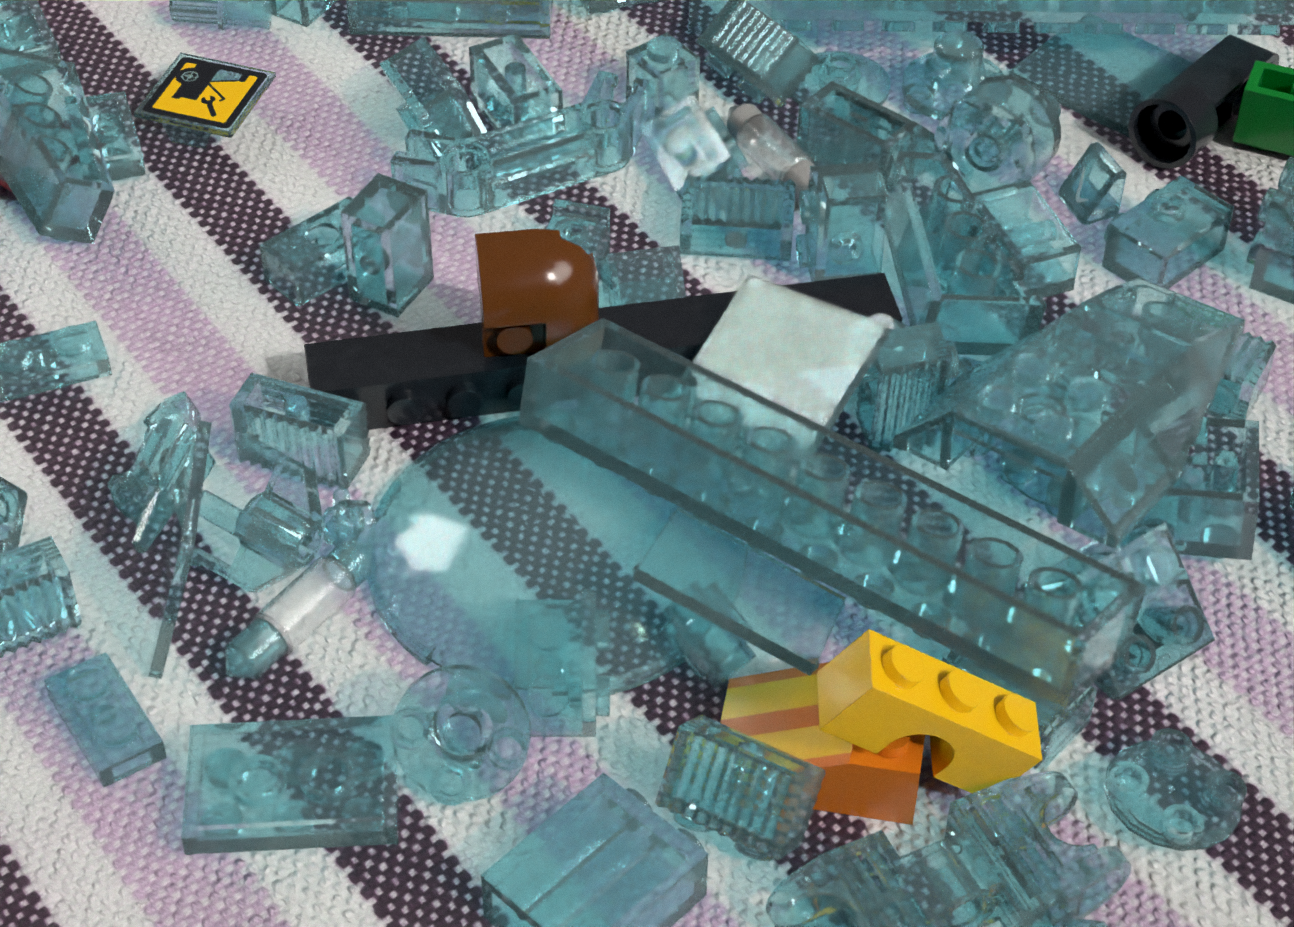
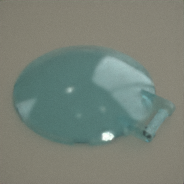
[365,412,797,702]

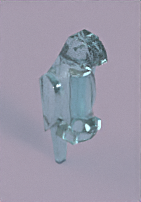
[107,391,216,553]

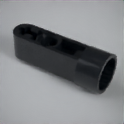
[1128,35,1279,169]

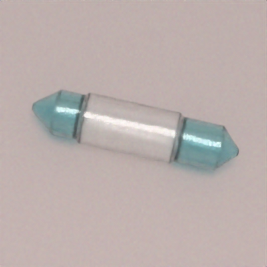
[225,542,373,680]

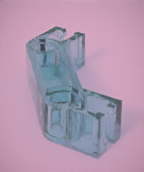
[390,70,650,218]

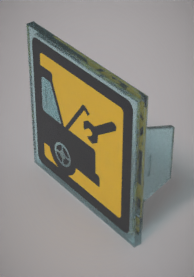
[134,52,276,149]

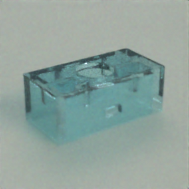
[259,196,388,307]

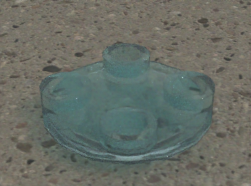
[1104,728,1247,851]

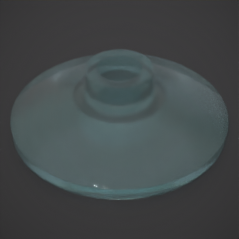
[787,51,890,118]

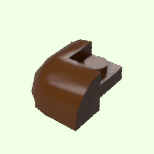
[475,229,599,368]

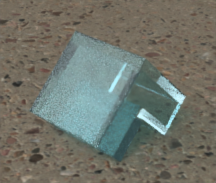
[599,245,686,306]

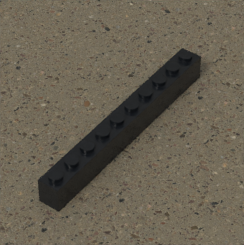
[304,273,903,437]

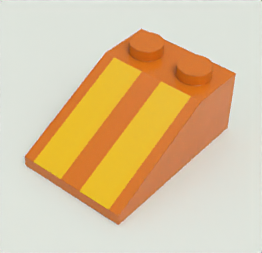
[707,662,925,825]

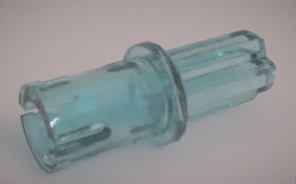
[169,0,272,30]

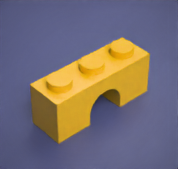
[817,629,1042,800]

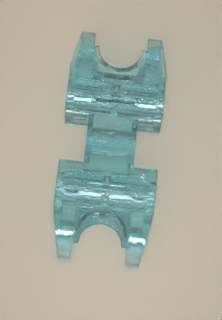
[765,771,1132,927]

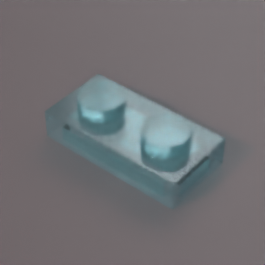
[71,91,146,183]
[0,321,112,403]
[44,652,167,787]

